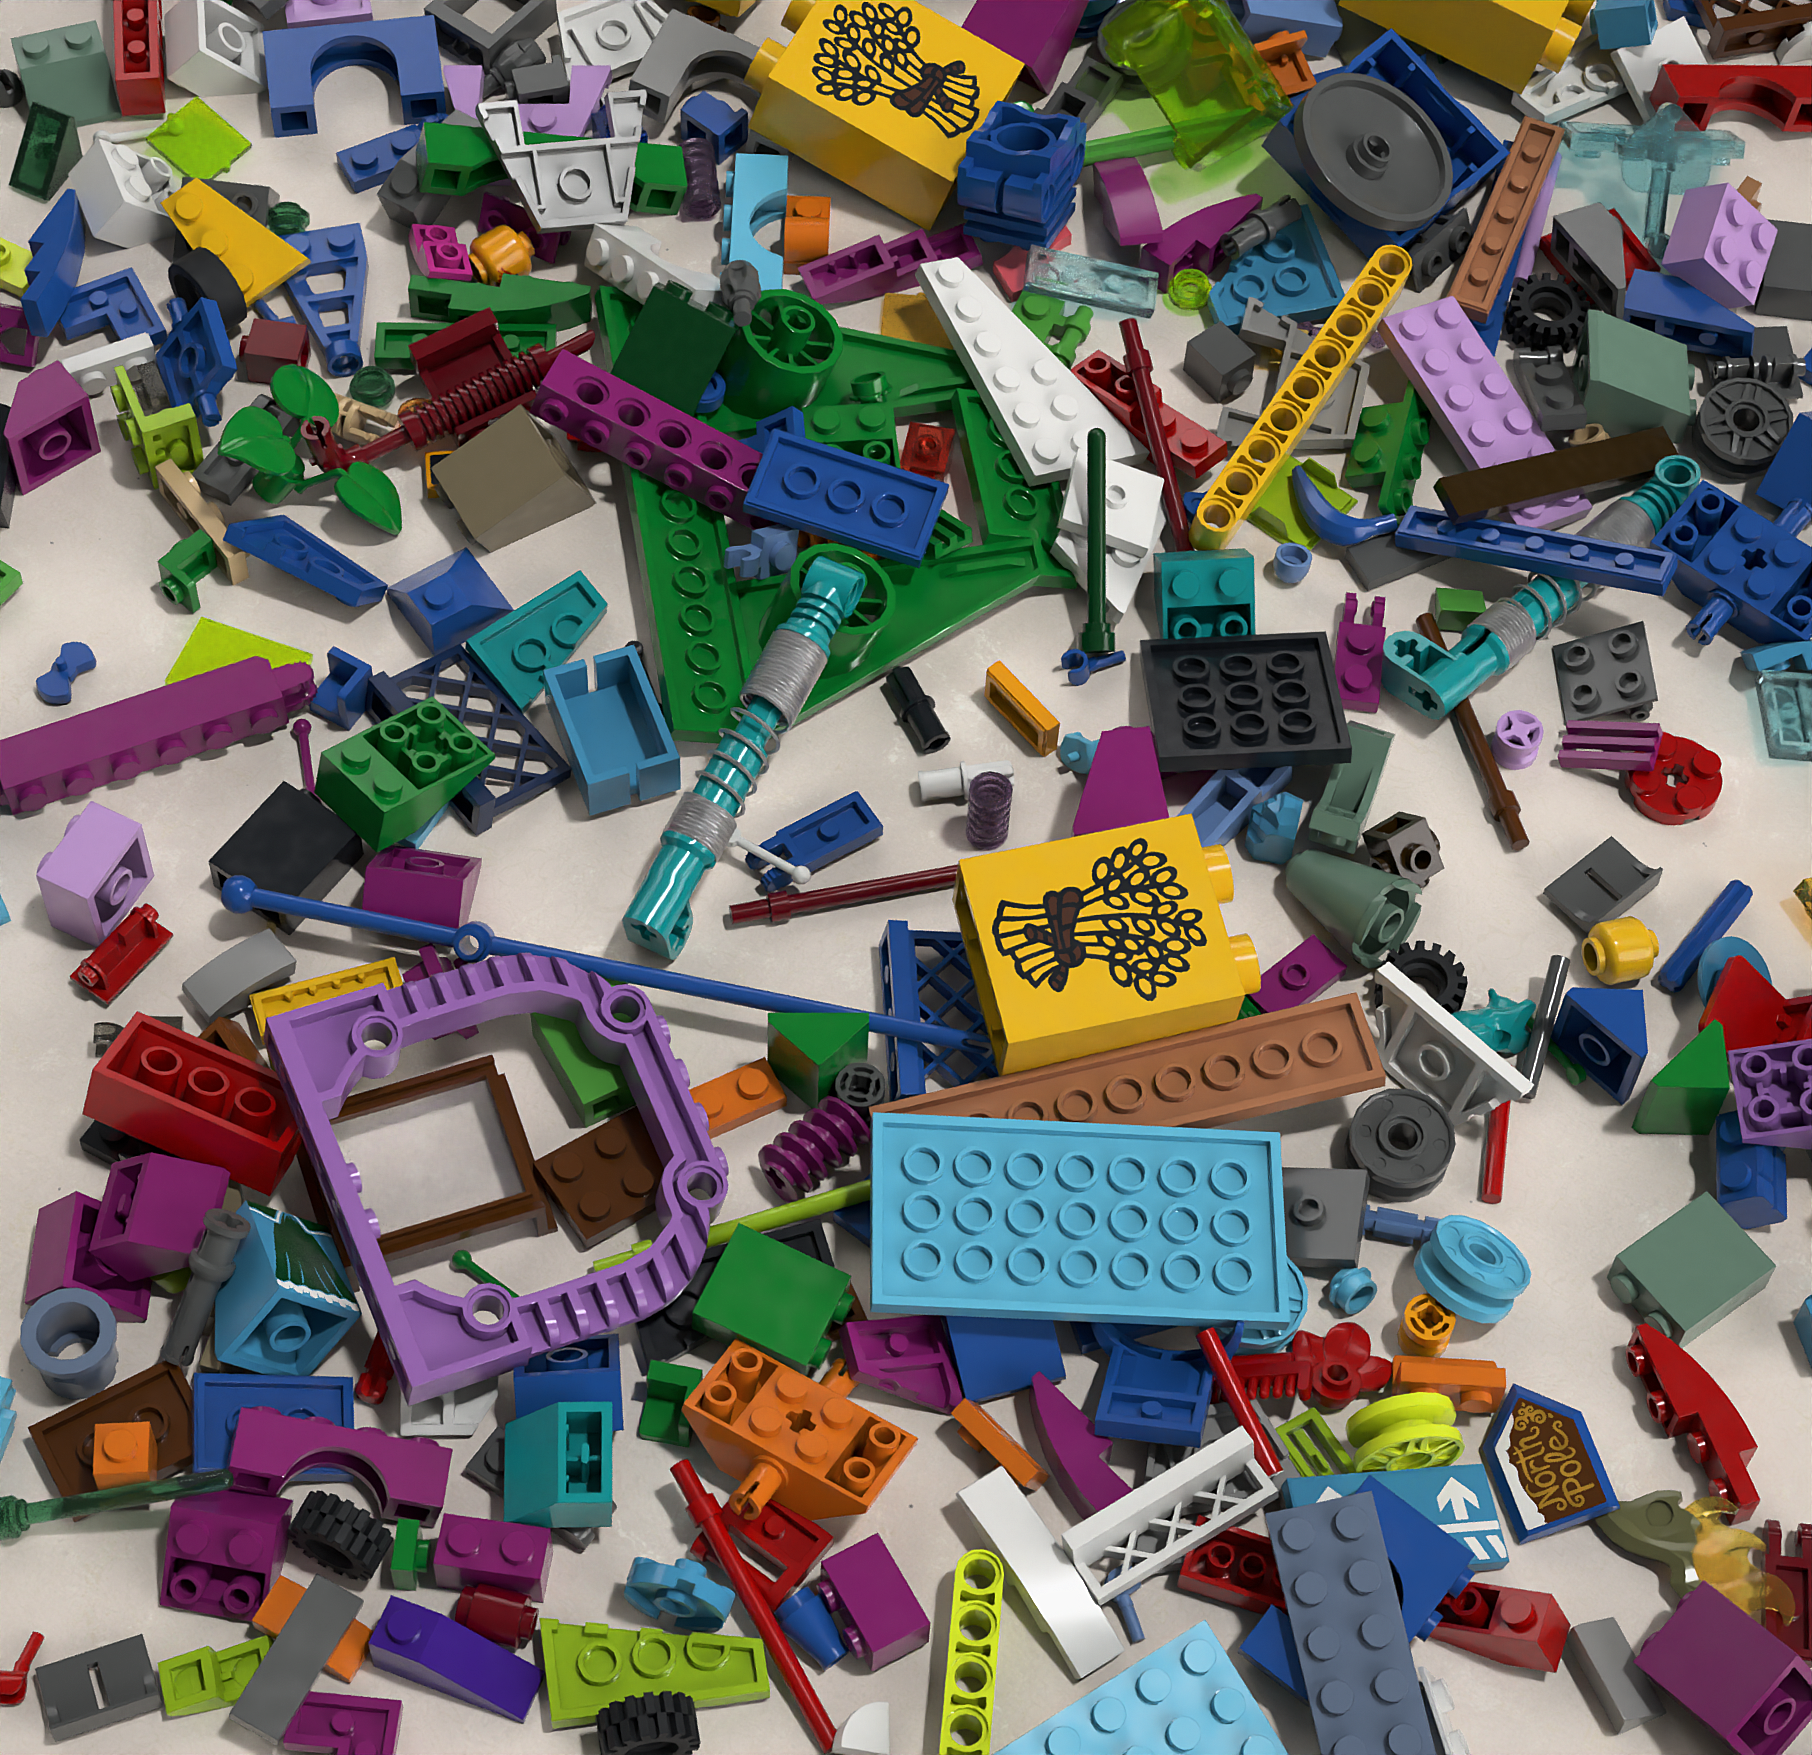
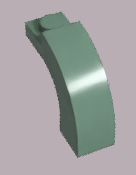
[1307,720,1396,854]

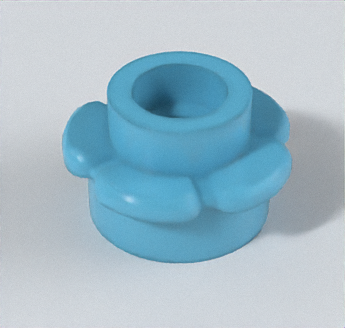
[1329,1267,1377,1314]

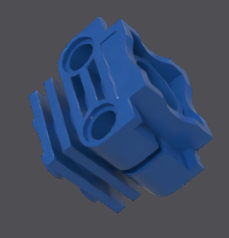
[957,100,1087,252]

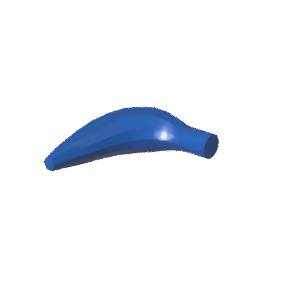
[1292,465,1398,546]

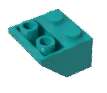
[1153,548,1256,639]
[504,1402,612,1528]

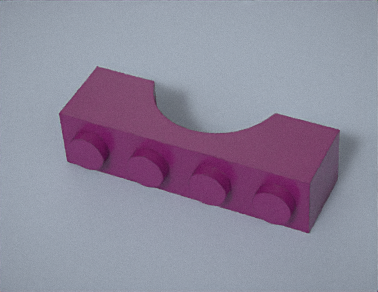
[223,1406,453,1528]

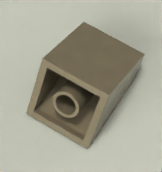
[431,404,596,553]

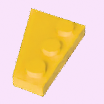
[160,177,311,308]

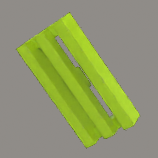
[1275,1407,1356,1477]

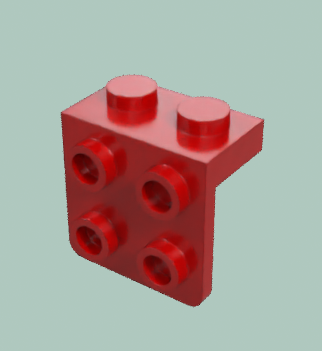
[1698,955,1812,1062]

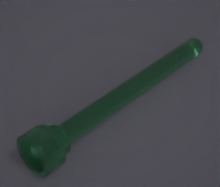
[0,1469,234,1541]

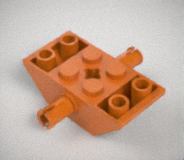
[681,1338,918,1521]

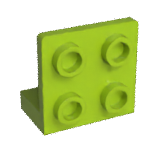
[110,365,204,490]

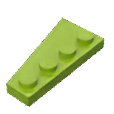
[539,1618,770,1729]

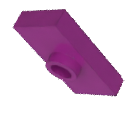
[1245,934,1347,1014]

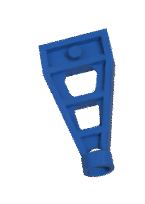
[278,223,369,377]

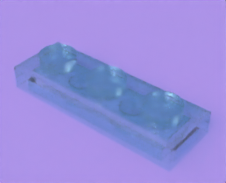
[1022,245,1159,319]

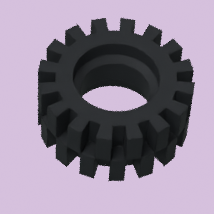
[1505,273,1590,353]
[1374,941,1468,1014]
[287,1490,393,1581]
[595,1691,701,1755]

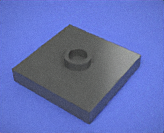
[1282,1167,1370,1268]

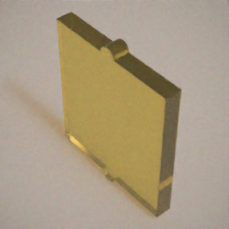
[881,292,953,350]

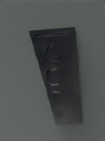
[634,1219,835,1370]

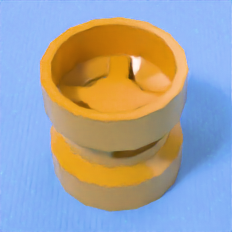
[1397,1294,1456,1358]

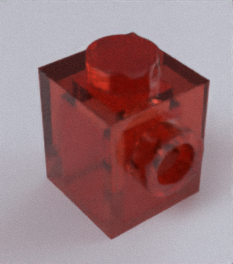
[900,422,955,483]

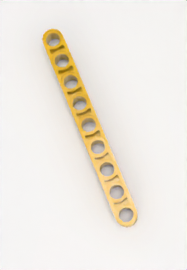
[1189,245,1412,551]

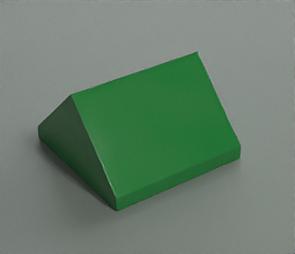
[767,1013,869,1109]
[1631,1019,1730,1135]

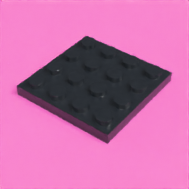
[1139,631,1352,773]

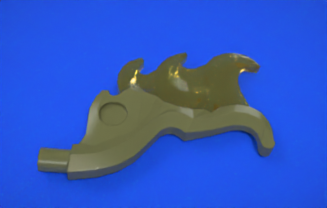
[1594,1490,1796,1627]

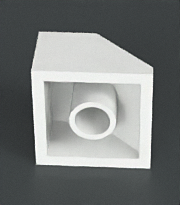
[164,0,268,97]

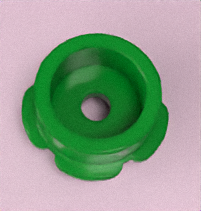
[849,371,893,404]

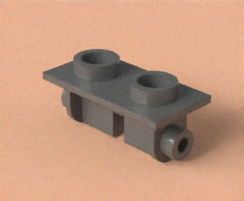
[1405,208,1473,292]

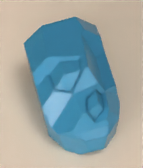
[1244,792,1303,865]

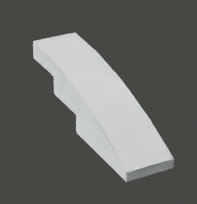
[955,1466,1125,1679]

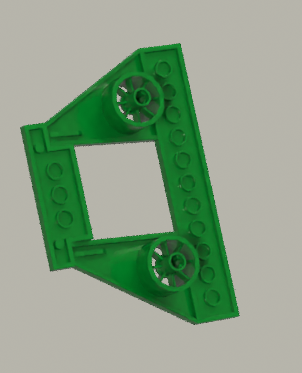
[594,285,1079,744]

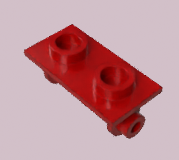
[70,903,174,1004]

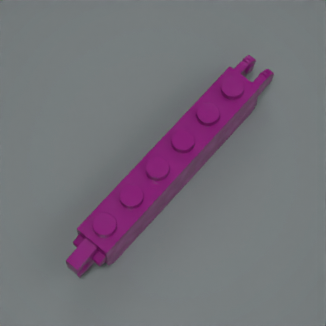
[0,656,318,815]

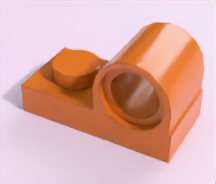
[784,195,831,275]

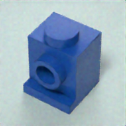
[680,90,748,165]

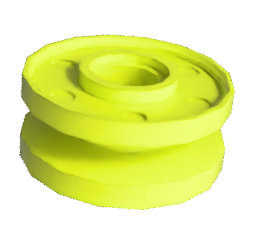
[1345,1392,1465,1473]

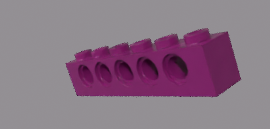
[529,349,779,530]

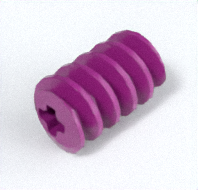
[758,1096,870,1203]

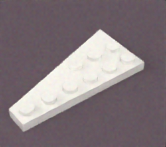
[915,257,1150,487]

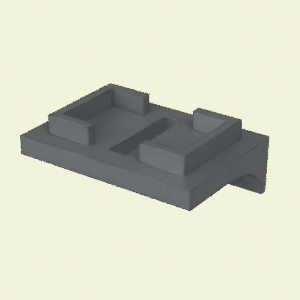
[1543,836,1663,934]
[35,1634,163,1742]

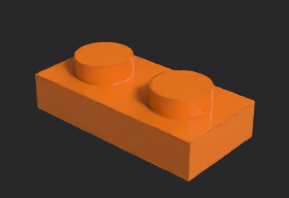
[689,1057,787,1139]
[951,1398,1051,1491]

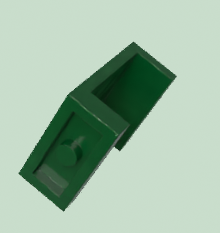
[610,280,739,417]

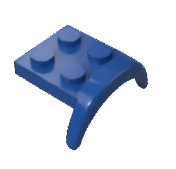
[1090,1321,1244,1448]

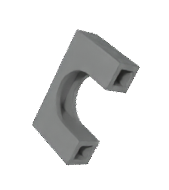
[628,9,795,165]

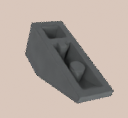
[377,109,482,228]
[1551,202,1626,320]

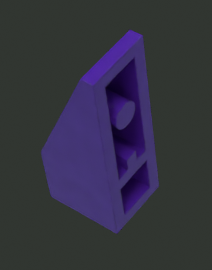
[368,1595,545,1724]

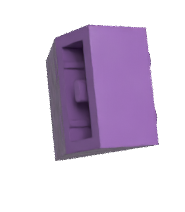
[1728,1039,1812,1150]

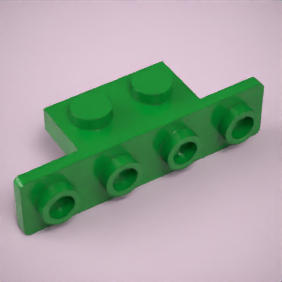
[1345,380,1432,527]

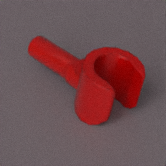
[0,1632,45,1704]

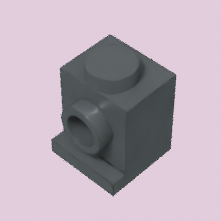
[504,54,570,104]

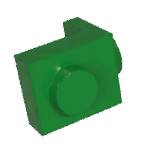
[157,529,218,613]

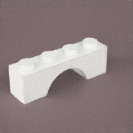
[584,223,730,310]

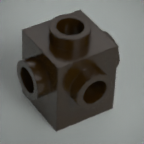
[1362,811,1445,888]

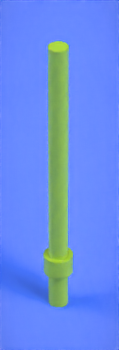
[592,1179,870,1272]

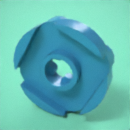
[624,1557,735,1632]

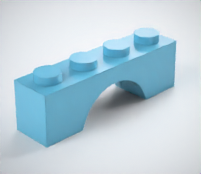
[720,153,788,292]

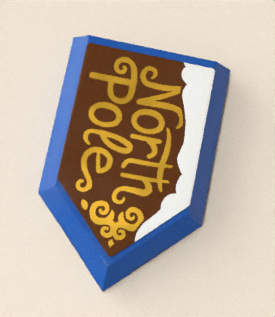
[1483,1383,1620,1545]

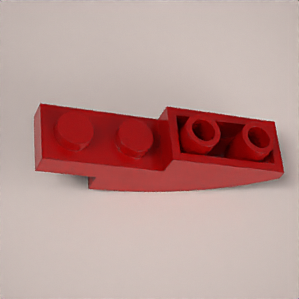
[1070,349,1228,480]
[1626,1323,1761,1526]

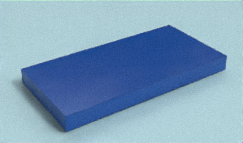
[743,428,949,568]

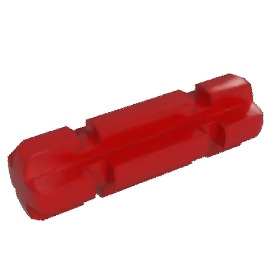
[355,1331,394,1405]

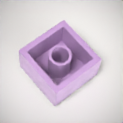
[1661,182,1778,309]
[36,801,154,948]

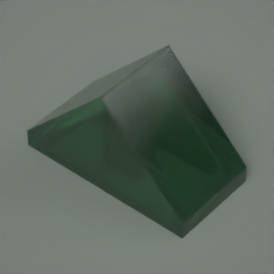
[9,101,83,201]

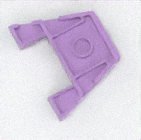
[443,65,612,186]

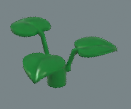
[218,364,402,536]

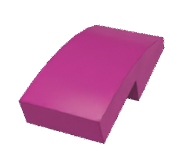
[408,224,473,281]

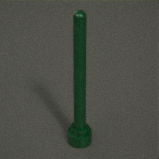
[1078,428,1115,653]

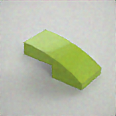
[157,1635,274,1717]

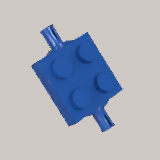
[155,297,238,427]

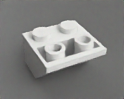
[68,139,178,249]

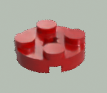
[1624,732,1723,826]

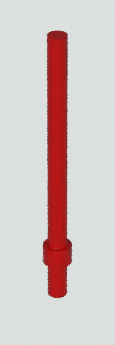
[670,1459,837,1754]

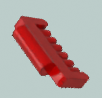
[1210,1352,1314,1404]

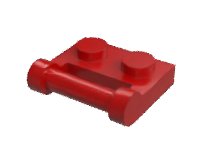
[690,1498,834,1616]

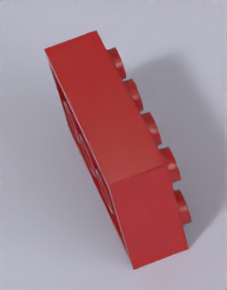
[1177,1515,1288,1616]

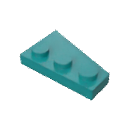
[465,570,608,715]

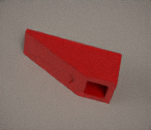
[1397,1581,1571,1673]

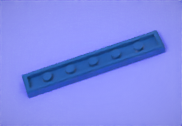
[1395,505,1678,597]

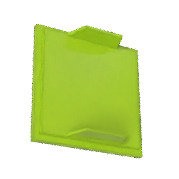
[1246,455,1358,551]

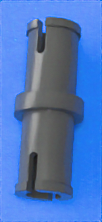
[1220,195,1302,260]

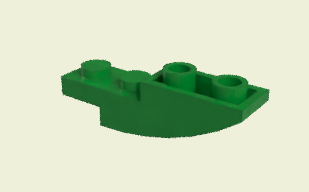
[408,273,593,332]

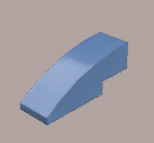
[1177,766,1292,847]

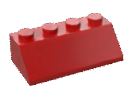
[82,1011,303,1196]

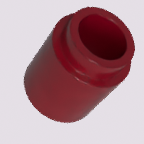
[455,1583,539,1649]

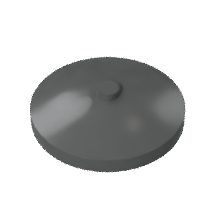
[1293,73,1453,231]

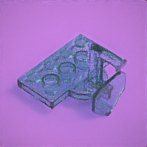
[1559,101,1745,259]

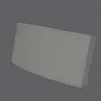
[182,928,297,1023]

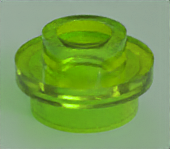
[1168,269,1212,311]

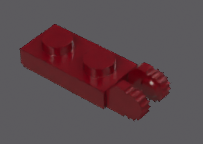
[1761,1519,1812,1668]

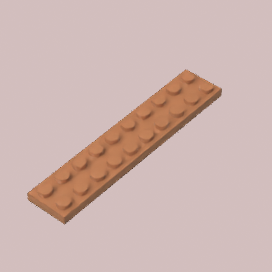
[868,992,1386,1129]

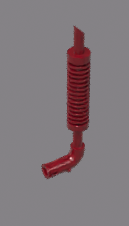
[300,329,595,473]

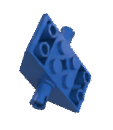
[1649,479,1812,645]

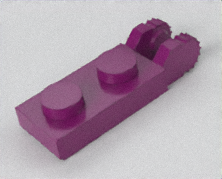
[1334,592,1386,713]

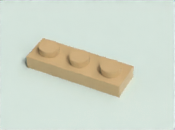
[155,458,250,586]

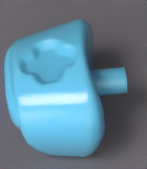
[1060,732,1099,774]

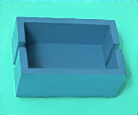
[543,645,681,816]

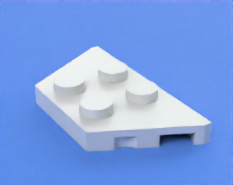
[1050,489,1181,624]
[1374,962,1534,1126]

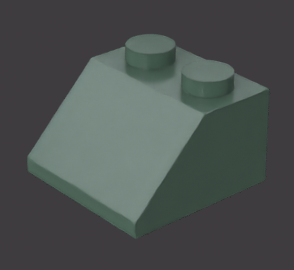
[11,20,122,136]

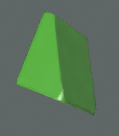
[1435,587,1486,631]

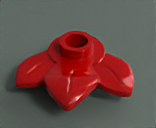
[1292,1322,1392,1409]

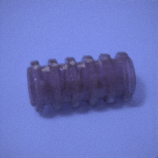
[678,138,721,219]
[965,771,1013,851]

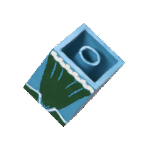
[215,1200,362,1376]

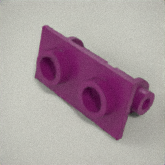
[477,191,571,264]

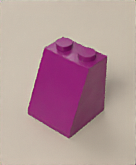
[962,0,1089,96]
[1071,726,1169,837]
[1633,1580,1812,1755]

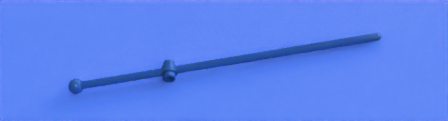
[221,875,991,1054]

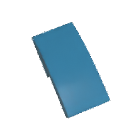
[1740,639,1812,676]

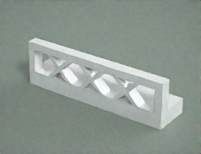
[1061,1425,1278,1607]

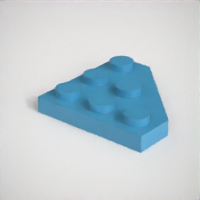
[1207,204,1345,335]

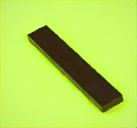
[1433,426,1679,525]

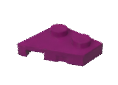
[838,1315,963,1415]

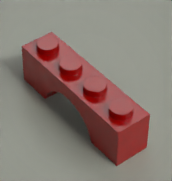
[1649,64,1812,132]

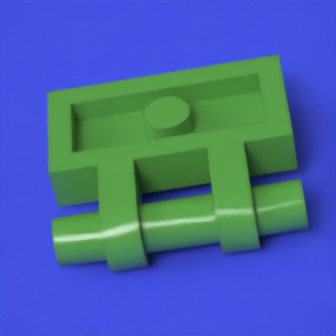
[1012,287,1094,370]

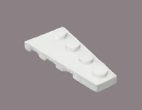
[1511,34,1628,124]

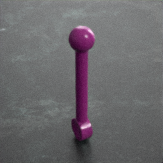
[293,719,321,802]

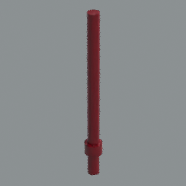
[1119,318,1195,552]
[729,864,958,925]

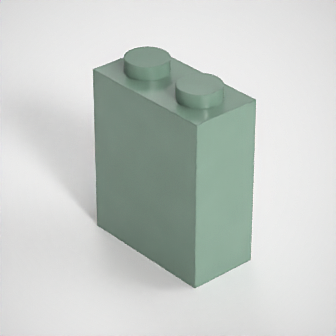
[1607,1191,1776,1348]

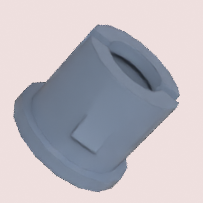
[21,1288,118,1400]

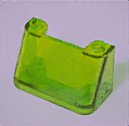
[1100,0,1295,172]

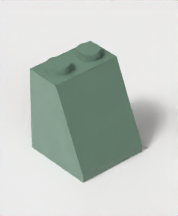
[1572,309,1697,444]

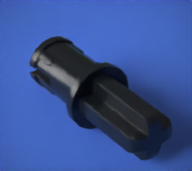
[886,666,951,754]

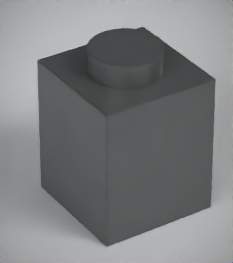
[1183,321,1256,403]

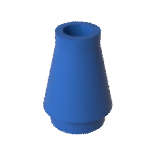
[774,1586,850,1671]

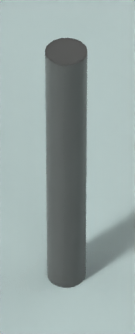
[1521,955,1570,1099]

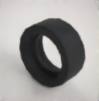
[168,247,247,332]

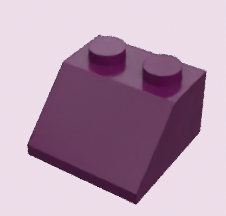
[3,360,101,496]
[362,845,482,929]
[24,1191,152,1323]

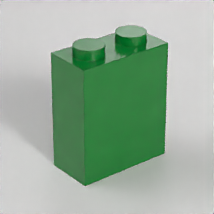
[691,1223,855,1376]

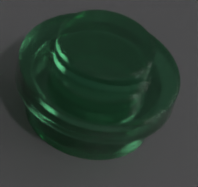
[267,202,310,236]
[349,366,395,408]

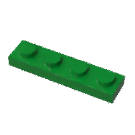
[374,322,557,369]

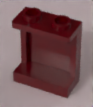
[408,307,537,448]

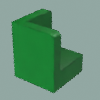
[639,1360,703,1448]

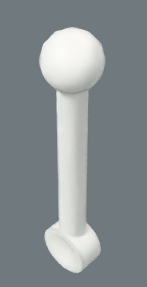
[93,119,184,143]
[727,827,811,885]

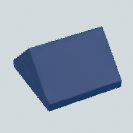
[1551,987,1648,1106]

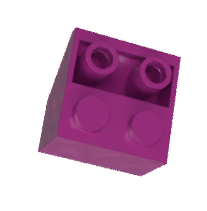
[88,1152,230,1282]
[160,1481,293,1622]

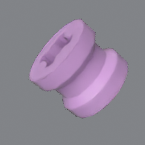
[1490,710,1544,770]

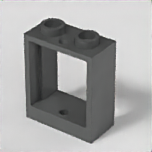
[424,0,557,75]

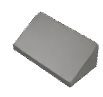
[1566,1617,1667,1735]

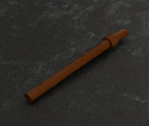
[1415,613,1530,850]

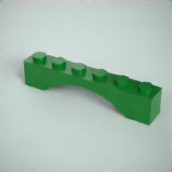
[416,122,688,215]

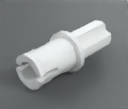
[918,760,1015,802]

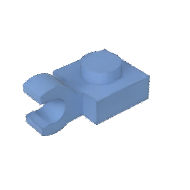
[724,524,799,580]

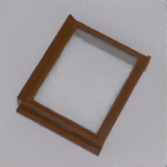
[296,1055,558,1293]

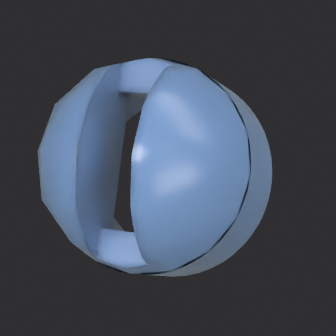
[1273,543,1312,583]

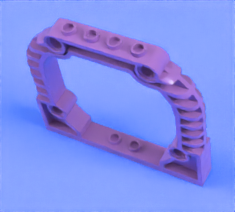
[264,953,729,1406]

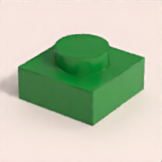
[391,1518,431,1591]

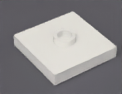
[1610,16,1708,130]
[1057,448,1164,558]

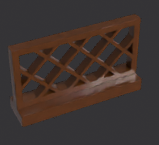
[1693,0,1812,59]

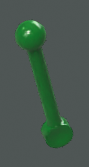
[1526,1015,1587,1085]
[452,1250,520,1298]

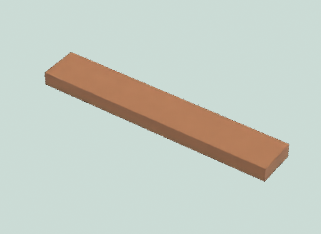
[1447,116,1566,324]

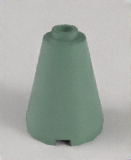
[1285,848,1422,969]

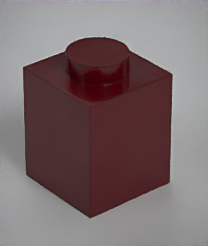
[239,318,311,384]

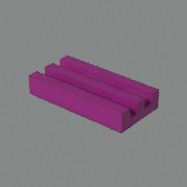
[1557,720,1663,771]

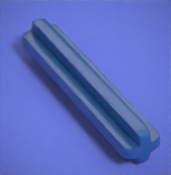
[1658,879,1753,993]

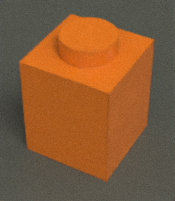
[93,1421,158,1499]

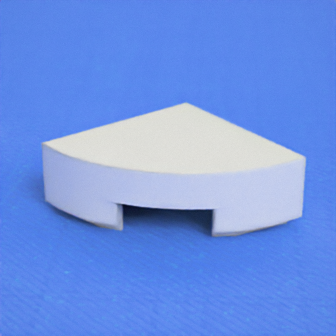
[1775,21,1812,65]
[832,1702,890,1755]

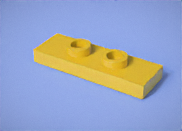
[249,957,403,1045]

